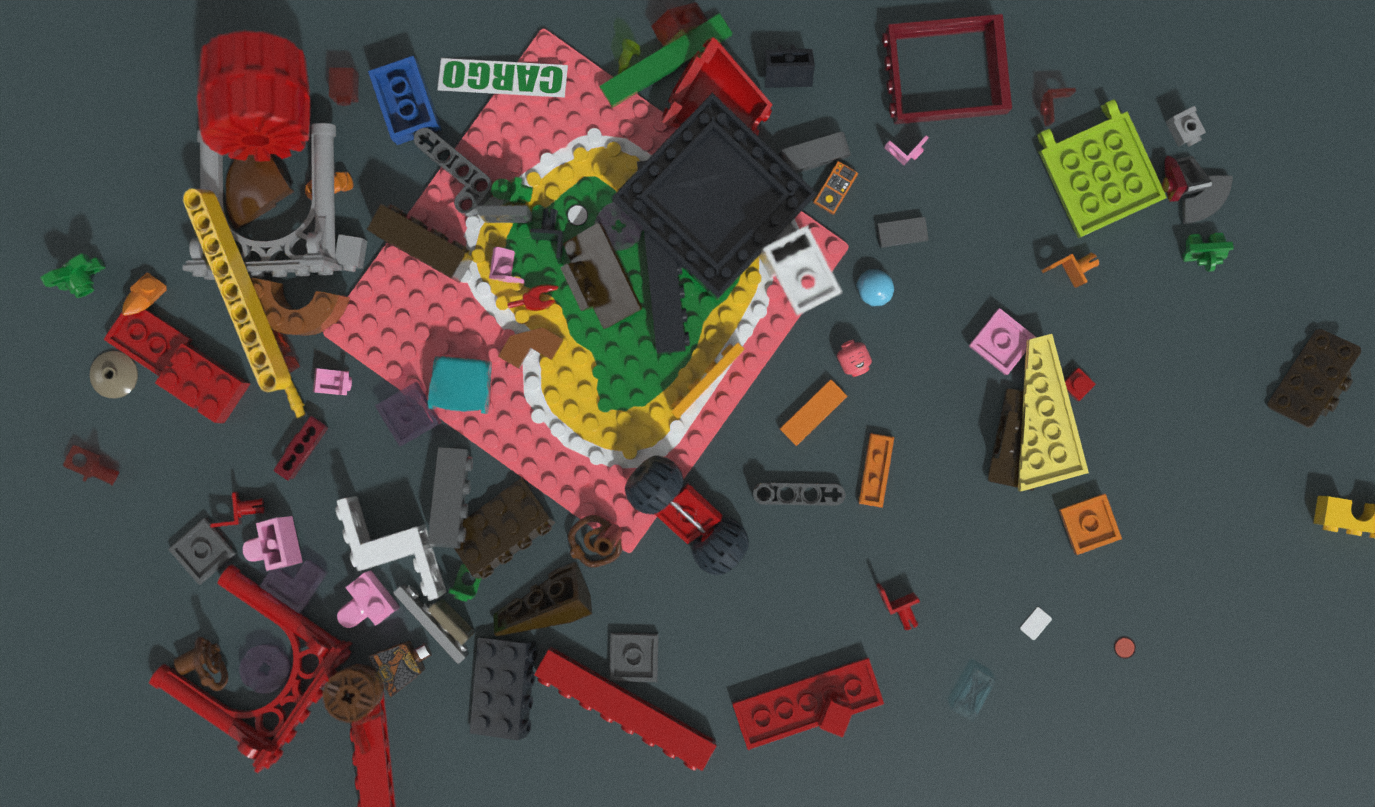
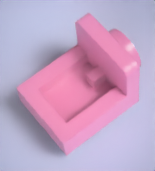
[313,368,352,395]

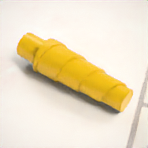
[285,380,306,418]

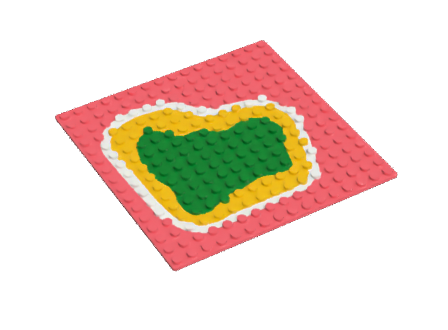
[323,29,849,553]

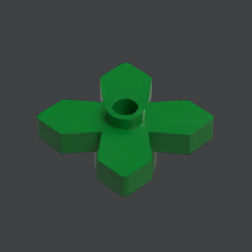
[40,254,106,298]

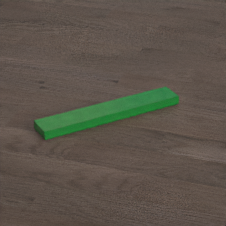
[599,13,732,108]

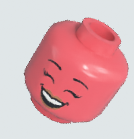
[837,340,872,377]

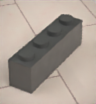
[427,447,473,548]

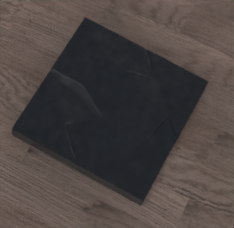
[611,93,818,300]

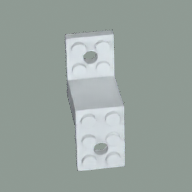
[759,219,842,316]
[335,496,446,600]

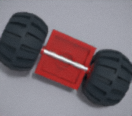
[625,455,749,575]

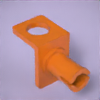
[1041,252,1099,288]

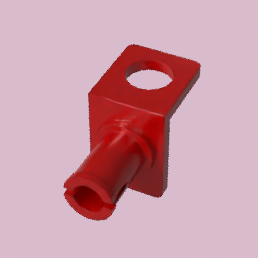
[210,492,265,528]
[876,583,920,630]

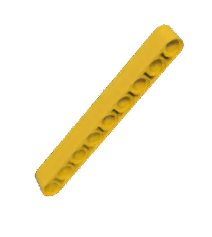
[183,189,291,392]

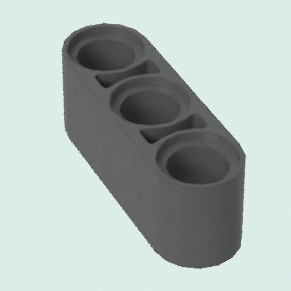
[778,132,851,173]

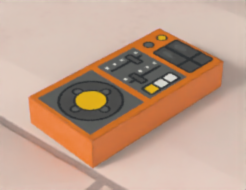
[813,161,858,215]

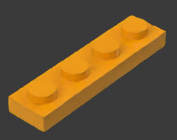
[671,343,744,419]

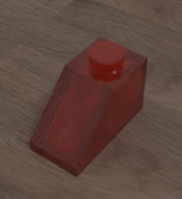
[651,2,708,46]

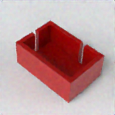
[155,343,250,423]

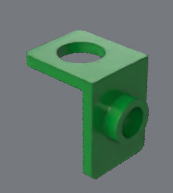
[448,564,482,602]

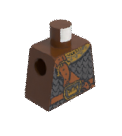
[369,640,432,697]

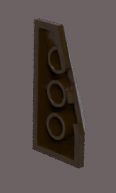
[493,562,592,636]

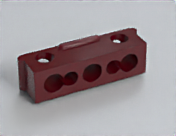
[273,416,328,481]

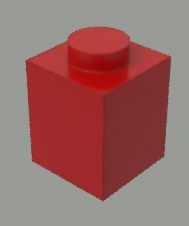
[818,696,854,737]

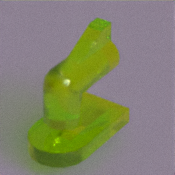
[618,38,641,74]

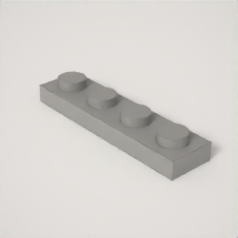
[393,584,469,664]

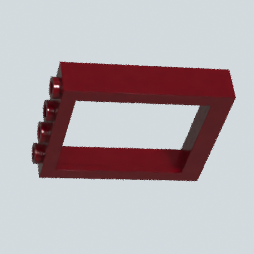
[882,14,1012,125]

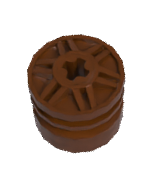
[323,664,384,723]

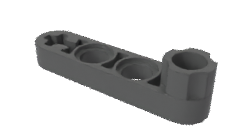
[752,482,846,506]

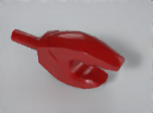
[507,284,558,311]

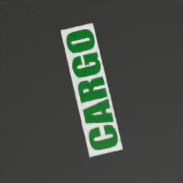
[438,58,568,98]

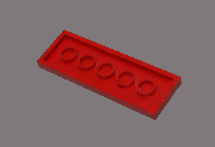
[732,657,884,750]

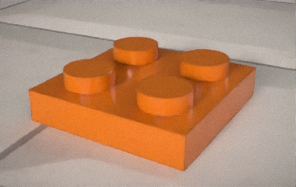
[1058,493,1122,555]

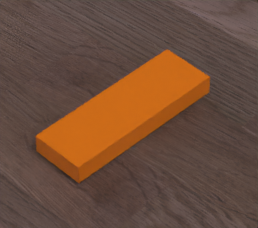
[780,380,848,446]
[858,433,894,508]

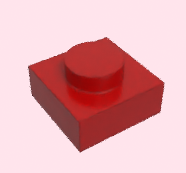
[1065,368,1096,401]

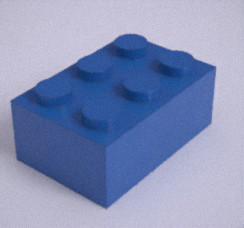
[368,56,442,145]

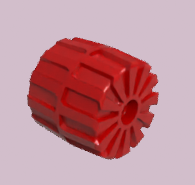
[197,31,311,162]

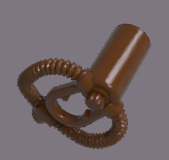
[568,515,622,568]
[174,637,229,691]

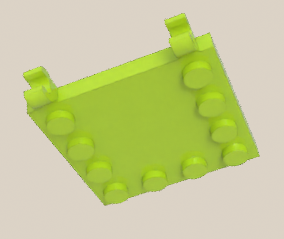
[1037,99,1167,238]

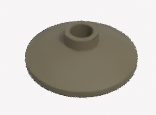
[90,351,138,398]

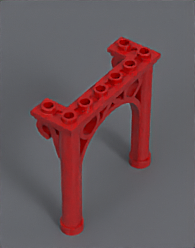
[149,564,353,773]

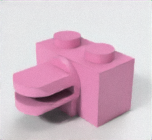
[243,516,303,571]
[337,570,400,628]

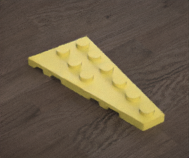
[1018,334,1089,492]

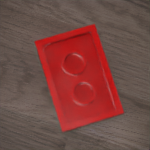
[103,309,193,376]

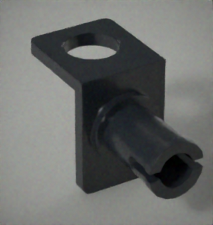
[530,208,564,264]

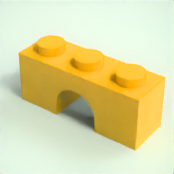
[1314,496,1375,538]

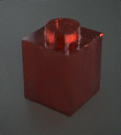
[329,68,359,106]

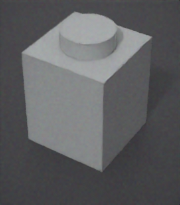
[335,235,367,272]

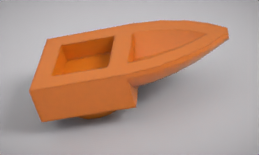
[122,272,167,316]

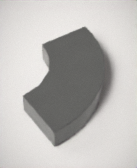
[1182,176,1233,224]

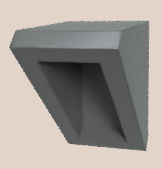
[1175,156,1212,196]

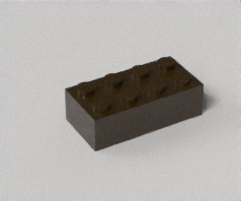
[366,204,474,283]

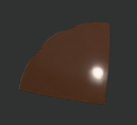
[225,154,295,230]

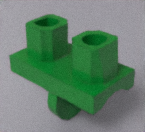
[491,177,533,206]
[1182,233,1234,272]

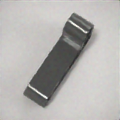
[414,128,493,217]

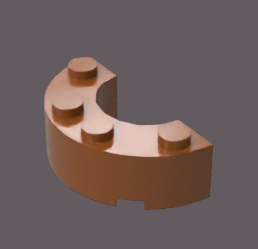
[250,277,350,336]

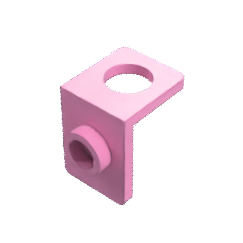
[884,135,929,165]
[489,247,524,283]

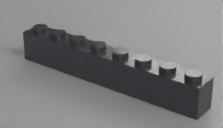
[637,161,690,355]

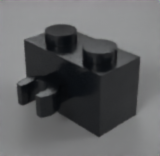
[763,45,815,88]

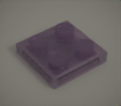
[375,382,442,447]

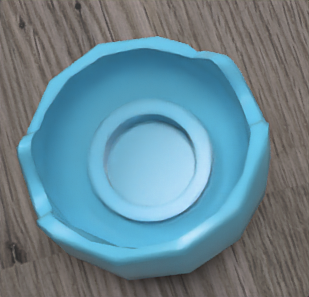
[856,269,894,306]

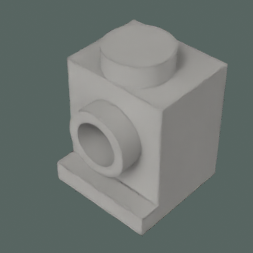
[1166,106,1206,147]

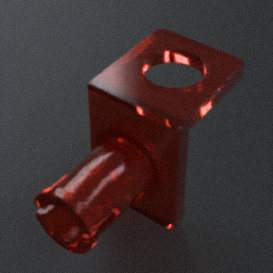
[63,445,120,486]

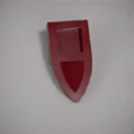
[1162,155,1187,202]

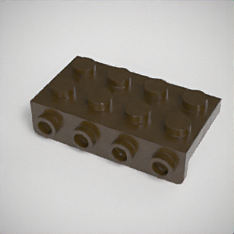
[454,478,555,579]

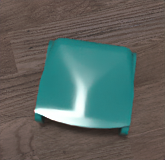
[428,356,492,414]

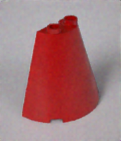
[661,37,773,136]

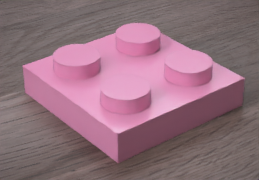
[969,308,1036,376]

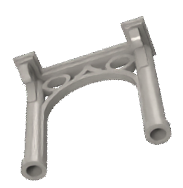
[183,123,342,280]

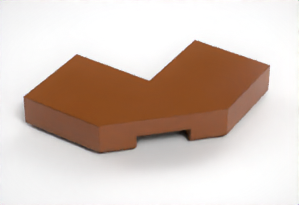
[498,327,564,369]

